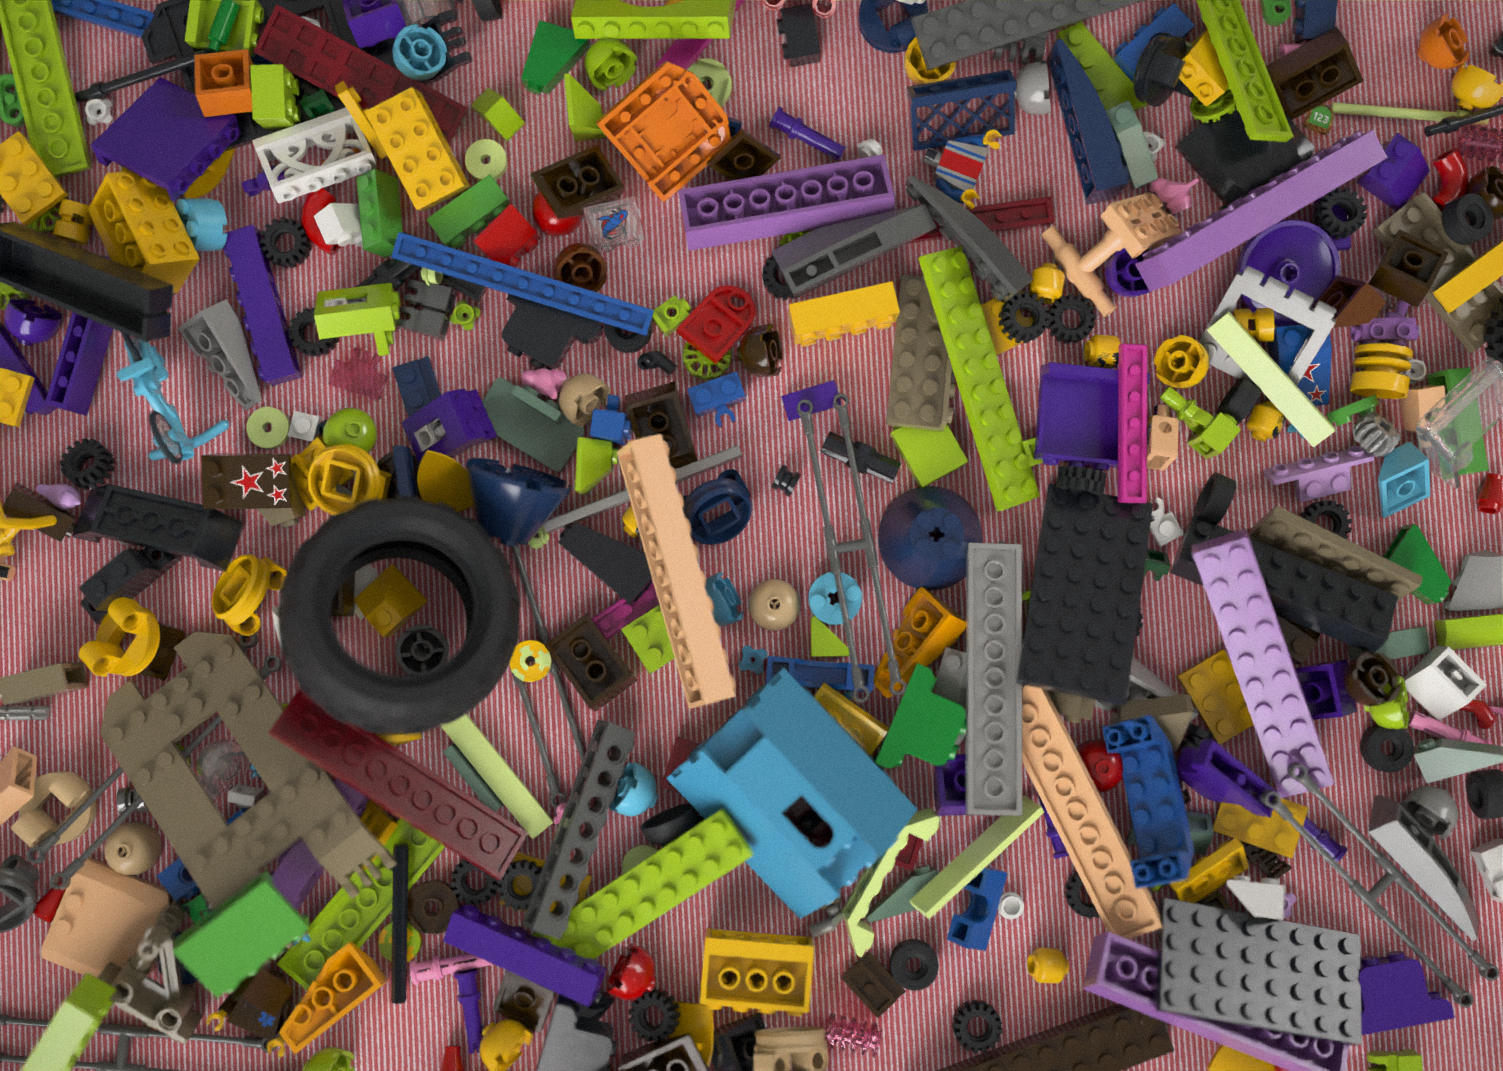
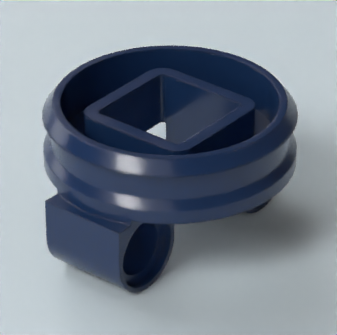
[858,0,928,53]
[682,469,753,545]

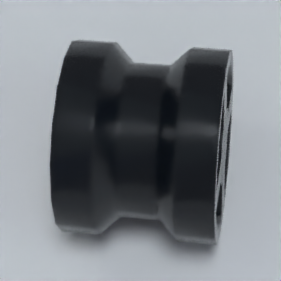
[771,465,801,497]

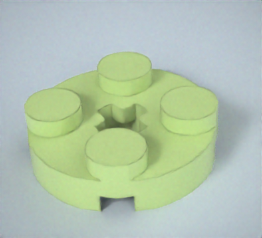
[688,58,732,108]

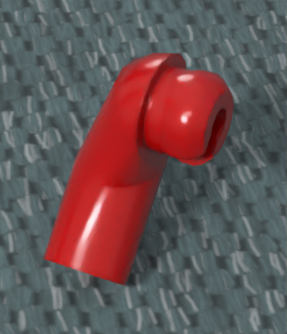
[1458,699,1495,729]

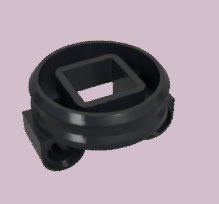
[1133,33,1195,107]

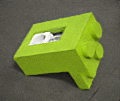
[314,283,401,356]

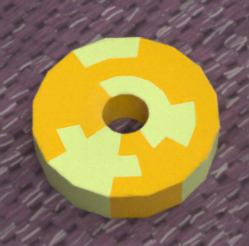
[509,640,553,682]

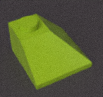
[564,73,605,141]
[575,437,619,495]

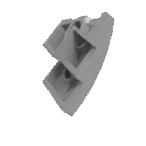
[1444,550,1503,611]

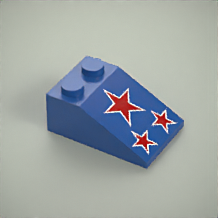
[1268,325,1332,406]

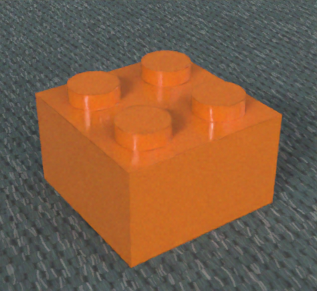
[194,49,253,117]

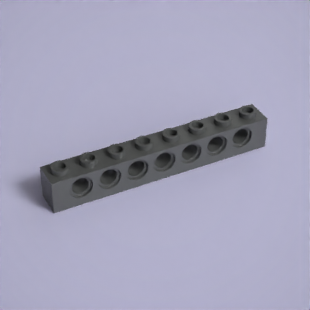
[522,720,636,939]

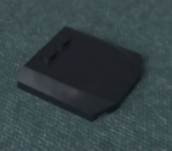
[1175,106,1315,205]

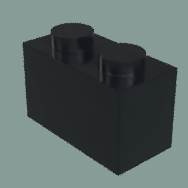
[776,3,821,68]

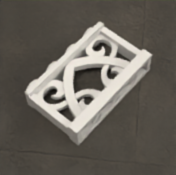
[252,108,377,203]

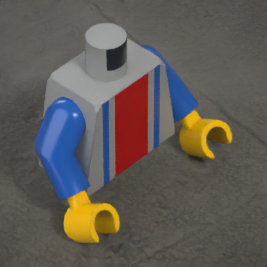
[923,129,1002,209]

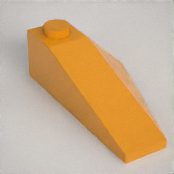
[873,587,966,698]
[279,942,389,1054]

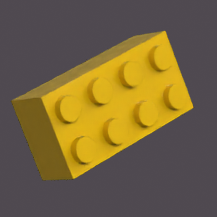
[788,281,900,347]

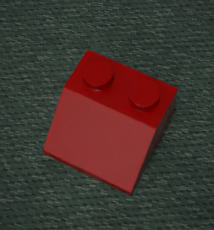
[474,204,540,268]

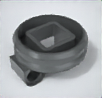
[0,854,39,933]

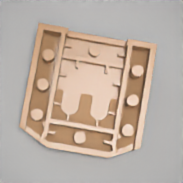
[41,857,172,978]

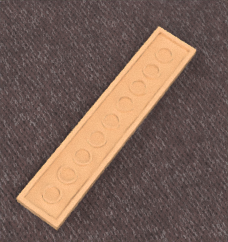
[1022,685,1162,939]

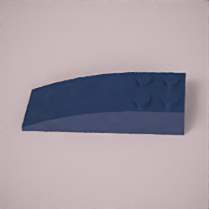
[1047,39,1129,205]

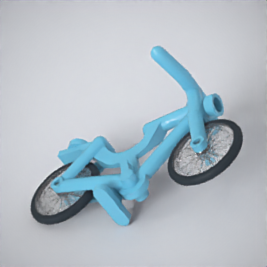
[117,332,230,464]

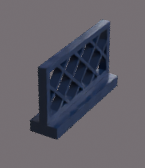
[907,70,1016,151]

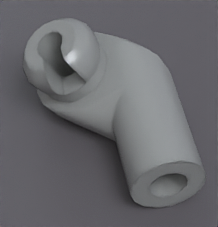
[809,903,843,938]

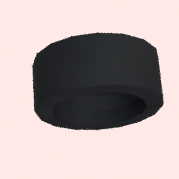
[1194,472,1236,525]

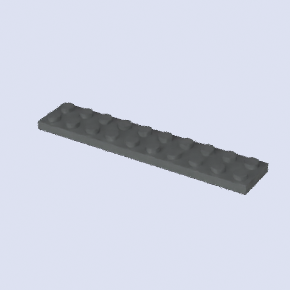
[911,0,1146,71]

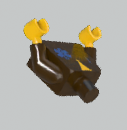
[207,970,294,1057]

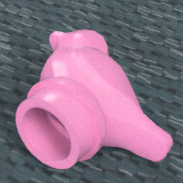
[1149,178,1199,214]
[521,368,567,399]

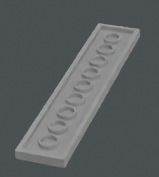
[966,543,1022,816]

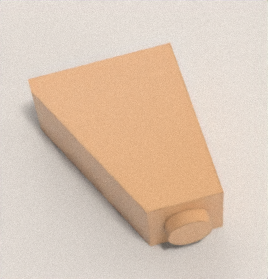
[0,746,37,826]

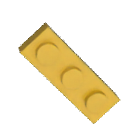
[335,81,388,159]

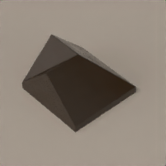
[707,129,781,181]

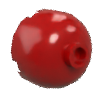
[532,190,584,237]
[1076,740,1123,792]
[606,943,657,1000]

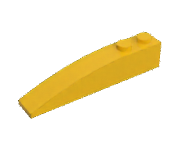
[1432,238,1503,313]

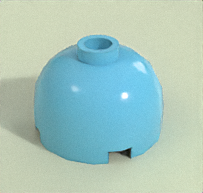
[392,24,447,80]
[609,762,658,817]

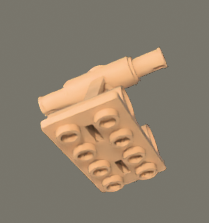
[1041,192,1181,318]

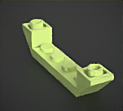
[842,808,941,957]

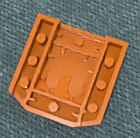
[596,61,732,203]

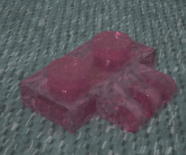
[328,347,388,401]

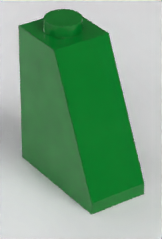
[521,20,591,95]
[1382,524,1452,604]

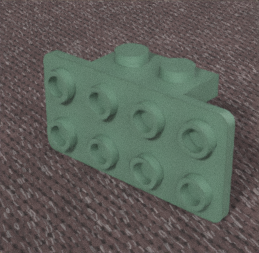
[482,377,585,472]

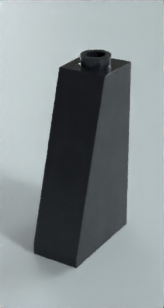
[558,523,653,607]

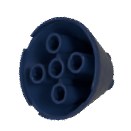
[466,458,572,547]
[878,486,983,590]

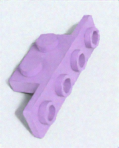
[1263,445,1374,502]

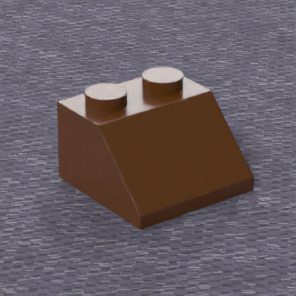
[1311,275,1386,328]

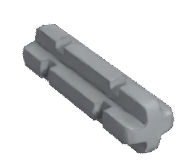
[0,705,50,720]

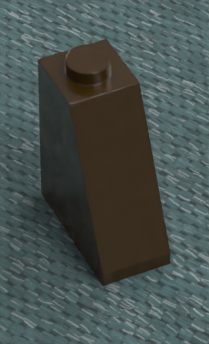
[2,483,77,542]

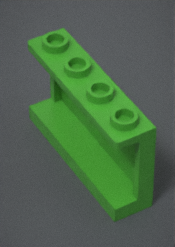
[172,870,309,998]

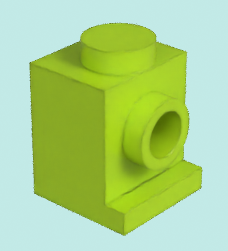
[652,295,692,337]

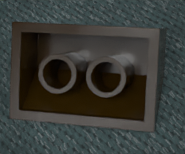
[1266,26,1363,120]

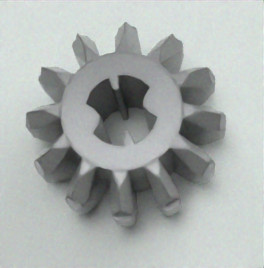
[1352,413,1401,457]

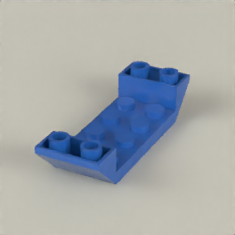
[1102,715,1194,889]

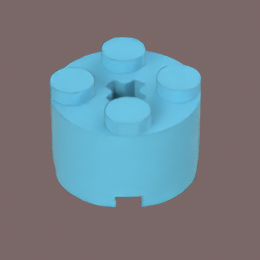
[175,198,227,252]
[808,572,862,625]

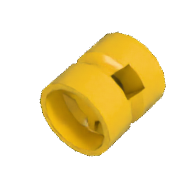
[52,199,93,246]
[1233,307,1274,342]

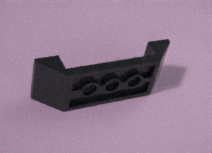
[72,484,244,572]

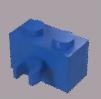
[687,371,746,428]
[590,395,633,446]

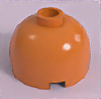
[1417,14,1470,70]

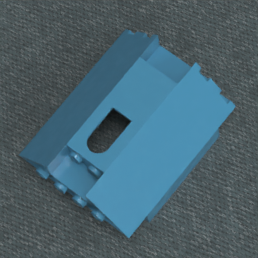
[666,668,918,919]

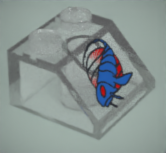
[583,197,645,253]

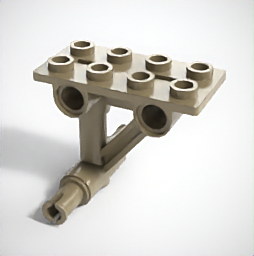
[98,898,203,1044]

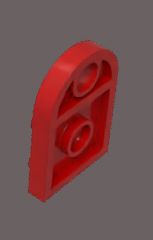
[676,285,756,365]

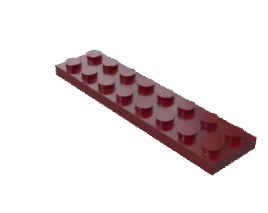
[253,4,468,146]

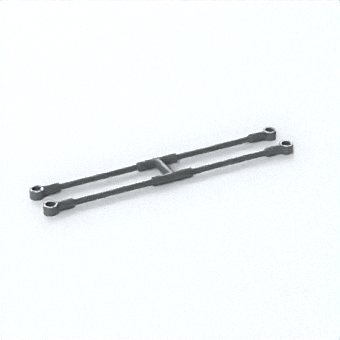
[797,393,906,703]
[467,518,600,808]
[26,634,283,890]
[1261,762,1499,1008]
[0,1014,279,1071]

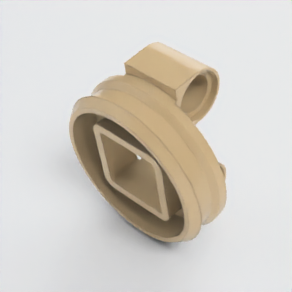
[11,771,97,848]
[753,1026,828,1071]

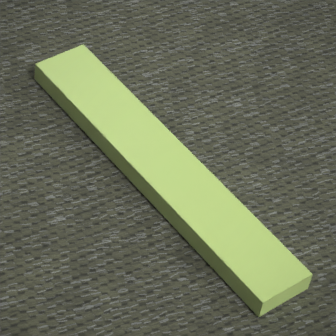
[1207,311,1335,447]
[441,713,553,839]
[909,795,1044,919]

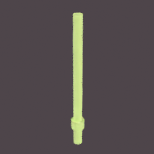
[1330,102,1490,125]

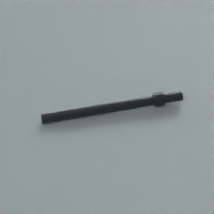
[74,49,210,103]
[1424,104,1503,137]

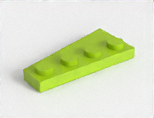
[1056,22,1148,111]

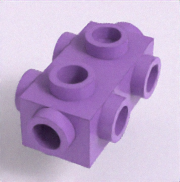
[1350,300,1419,346]

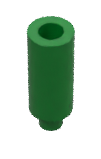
[207,0,241,53]

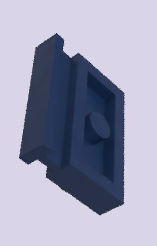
[392,356,442,417]
[392,445,419,500]

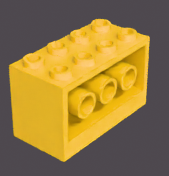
[365,87,471,211]
[88,171,200,293]
[700,928,814,1016]

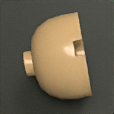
[558,373,611,427]
[748,579,800,631]
[104,821,162,875]

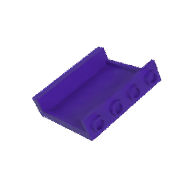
[91,77,241,202]
[1034,362,1150,471]

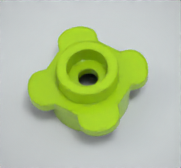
[450,300,481,331]

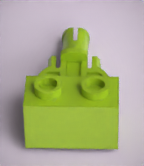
[1159,386,1241,460]

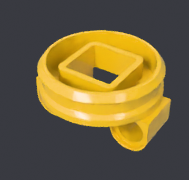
[307,444,392,516]
[212,554,287,636]
[78,597,160,677]

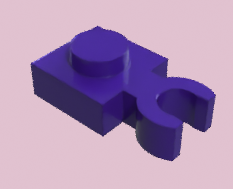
[241,165,289,197]

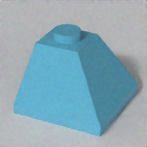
[1378,441,1431,518]

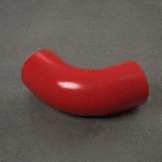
[1431,148,1468,212]
[302,188,341,256]

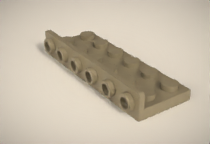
[1372,192,1503,353]
[886,275,955,432]
[1248,505,1423,601]

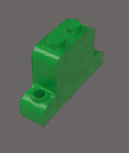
[875,663,967,768]

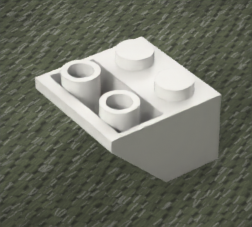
[1404,646,1487,721]
[1227,875,1285,921]

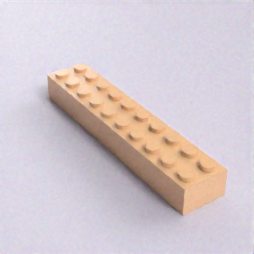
[617,434,736,709]

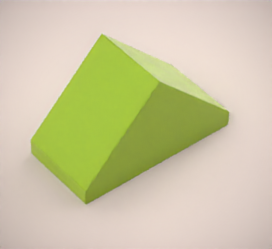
[470,88,525,142]
[810,615,850,657]

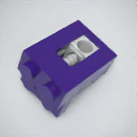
[401,388,498,464]

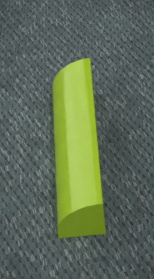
[1435,613,1503,650]

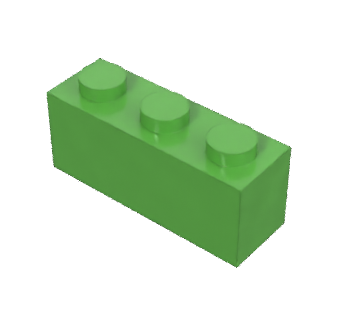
[356,168,403,258]
[426,174,511,249]

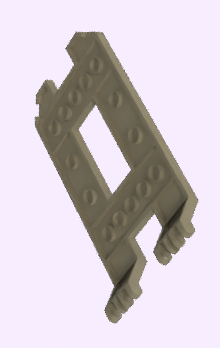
[100,631,397,968]

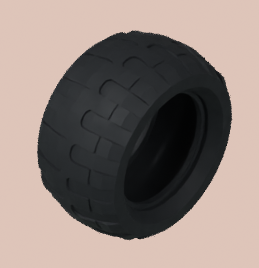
[278,496,520,734]

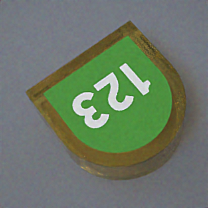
[1302,104,1334,135]

